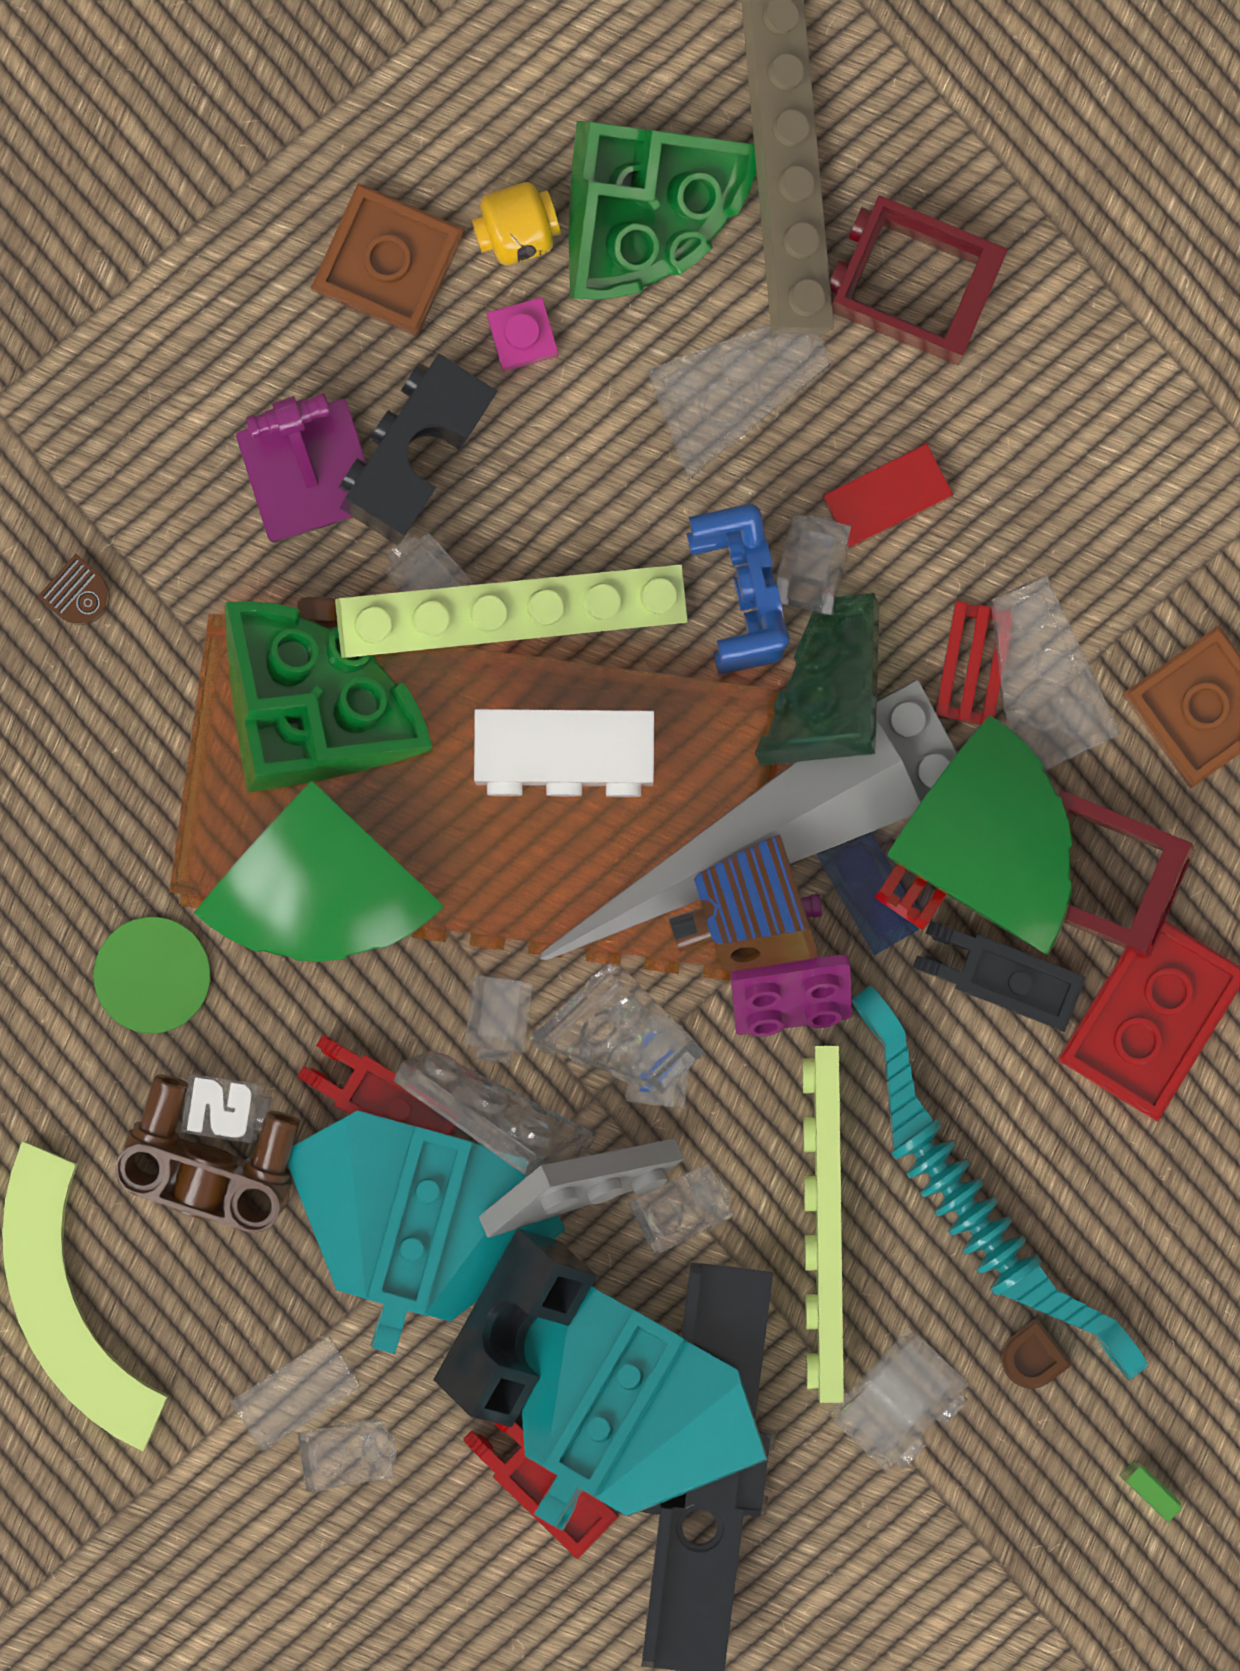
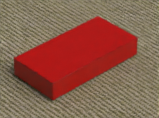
[822,443,953,550]

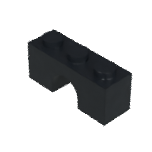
[339,353,498,546]
[433,1228,597,1427]

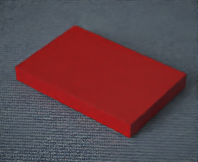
[1056,921,1240,1122]

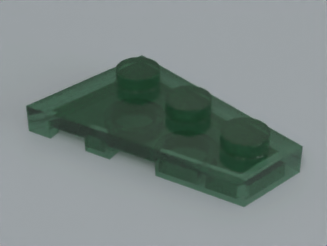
[754,593,880,766]

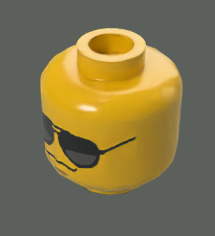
[471,182,561,266]

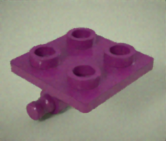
[236,393,366,543]
[730,894,852,1037]

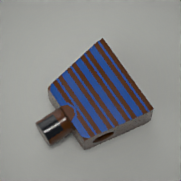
[669,834,819,972]

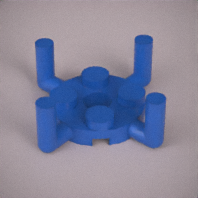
[686,504,790,675]

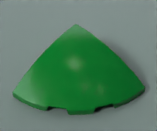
[569,121,757,300]
[224,601,433,793]
[887,715,1073,956]
[194,780,445,962]

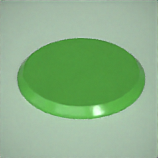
[93,917,210,1034]

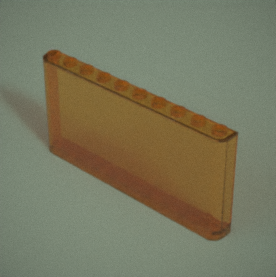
[169,614,787,981]

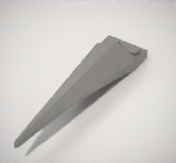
[538,680,957,960]

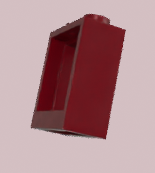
[830,195,1008,366]
[1058,790,1195,958]

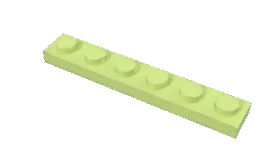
[335,564,688,658]
[802,1046,844,1403]

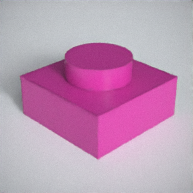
[486,297,558,372]

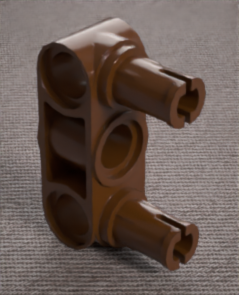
[115,1074,300,1233]

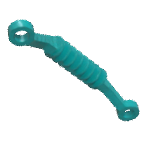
[851,985,1149,1381]

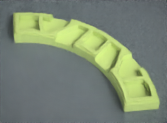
[2,1141,169,1451]

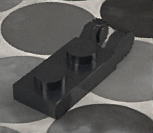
[912,921,1086,1032]

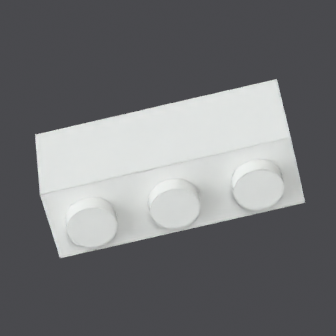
[474,709,654,797]

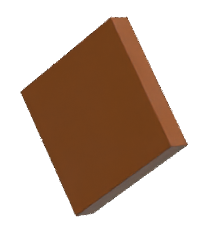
[311,183,465,338]
[1122,625,1240,789]

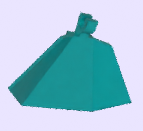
[287,1111,565,1354]
[522,1286,768,1531]

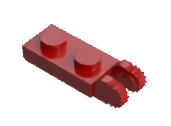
[297,1034,465,1136]
[463,1420,619,1560]

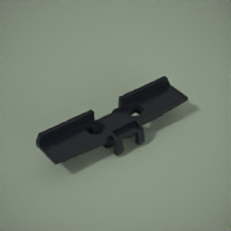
[640,1262,776,1671]

